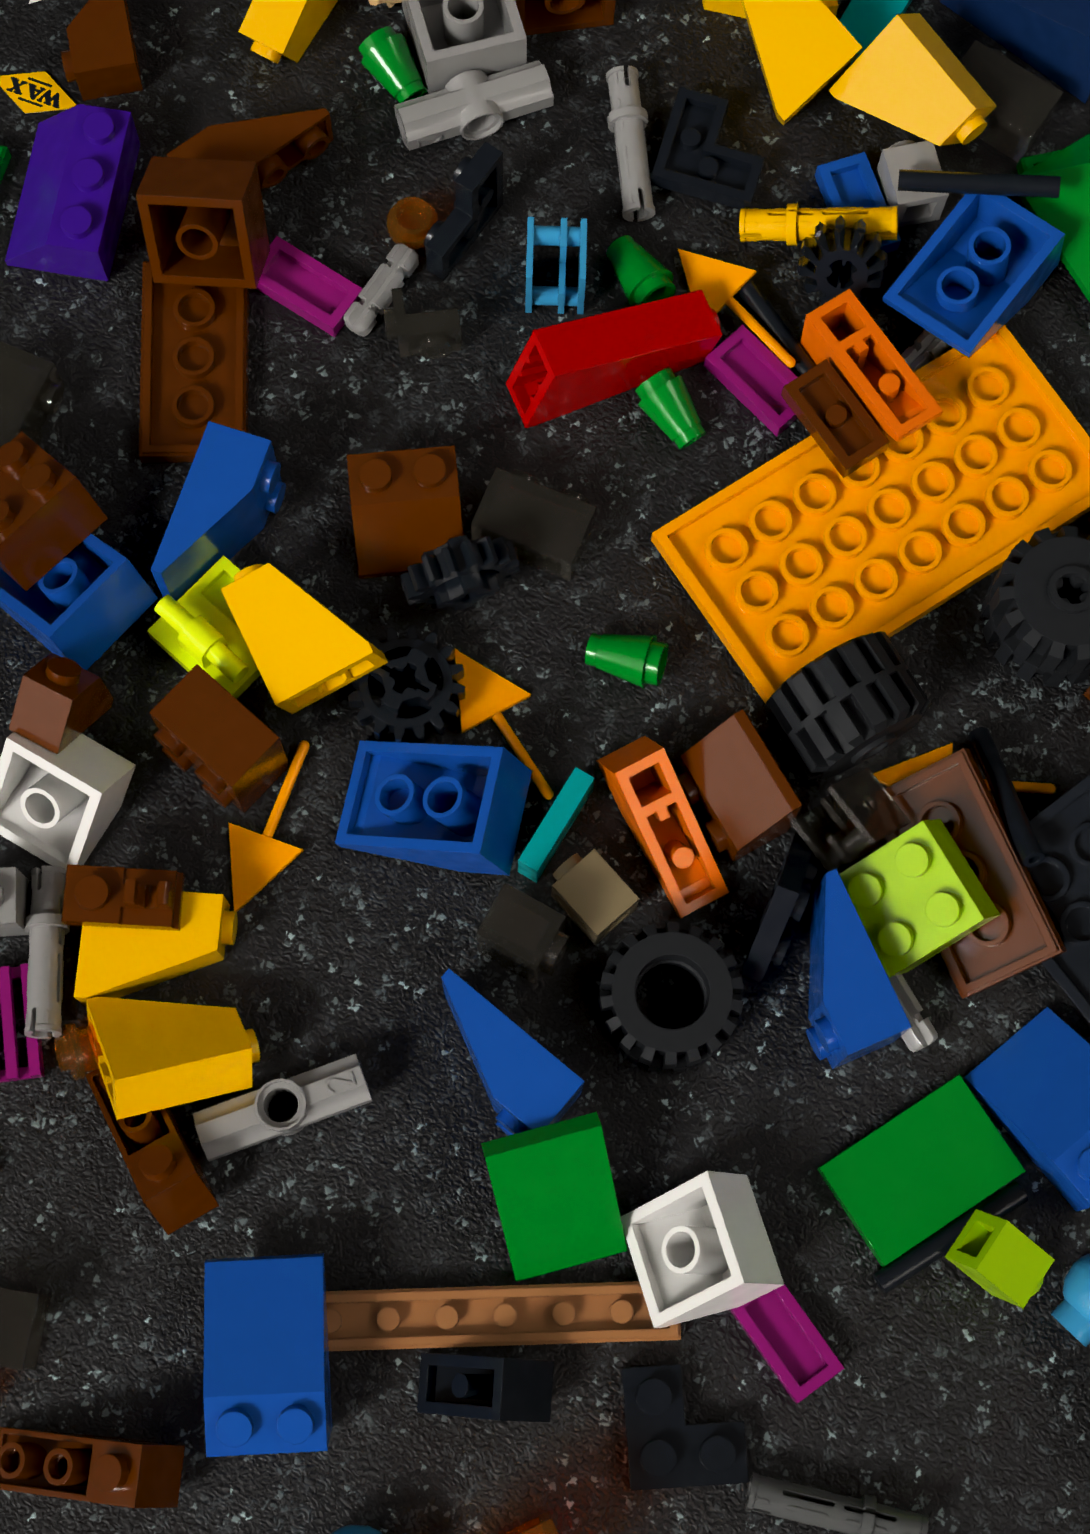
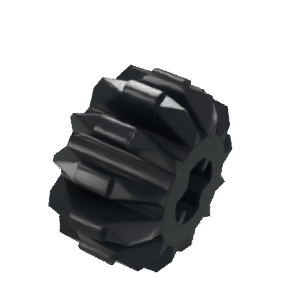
[797,215,888,305]

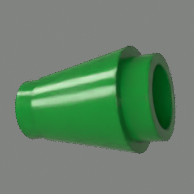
[359,26,427,103]
[606,235,676,306]
[635,367,706,450]
[585,633,669,688]

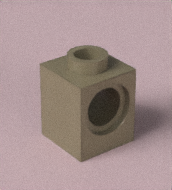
[551,849,640,945]

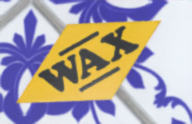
[0,71,76,114]

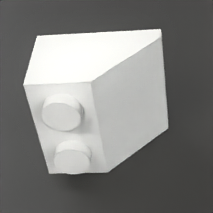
[0,732,136,870]
[621,1171,784,1328]

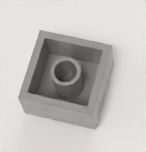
[402,0,527,94]

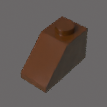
[61,0,143,101]
[9,652,113,754]

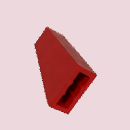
[506,290,723,428]

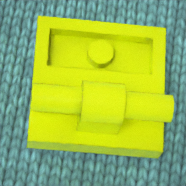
[147,555,261,699]

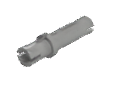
[606,65,656,222]
[24,866,70,1039]

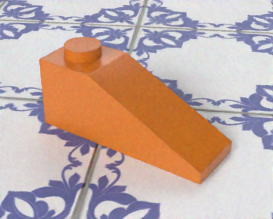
[800,288,943,442]
[596,736,729,918]

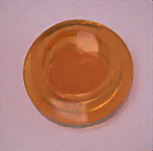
[387,197,438,249]
[54,1023,98,1081]

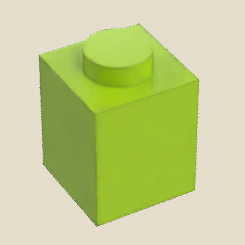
[945,1209,1055,1309]

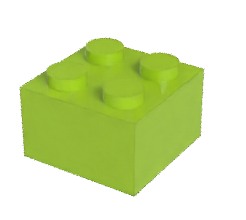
[839,819,1000,978]

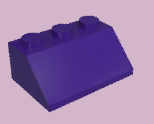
[5,104,140,282]

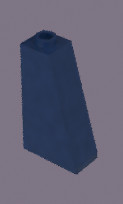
[940,0,1090,103]

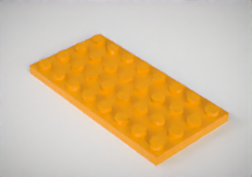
[651,325,1090,704]

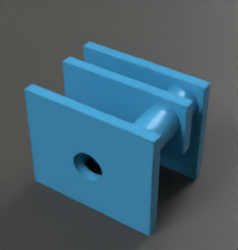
[525,217,587,315]

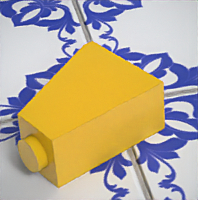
[238,0,338,64]
[741,0,863,126]
[828,13,997,146]
[221,563,388,714]
[74,891,238,1006]
[86,997,260,1120]

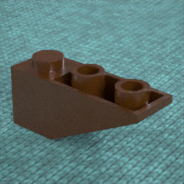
[167,108,334,189]
[85,1068,219,1235]
[0,1427,185,1508]

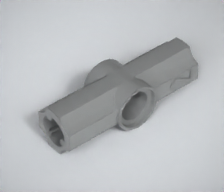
[394,60,554,151]
[192,1054,373,1162]

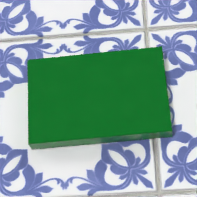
[817,1074,1025,1267]
[481,1112,628,1282]

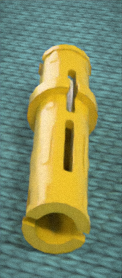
[739,203,898,246]

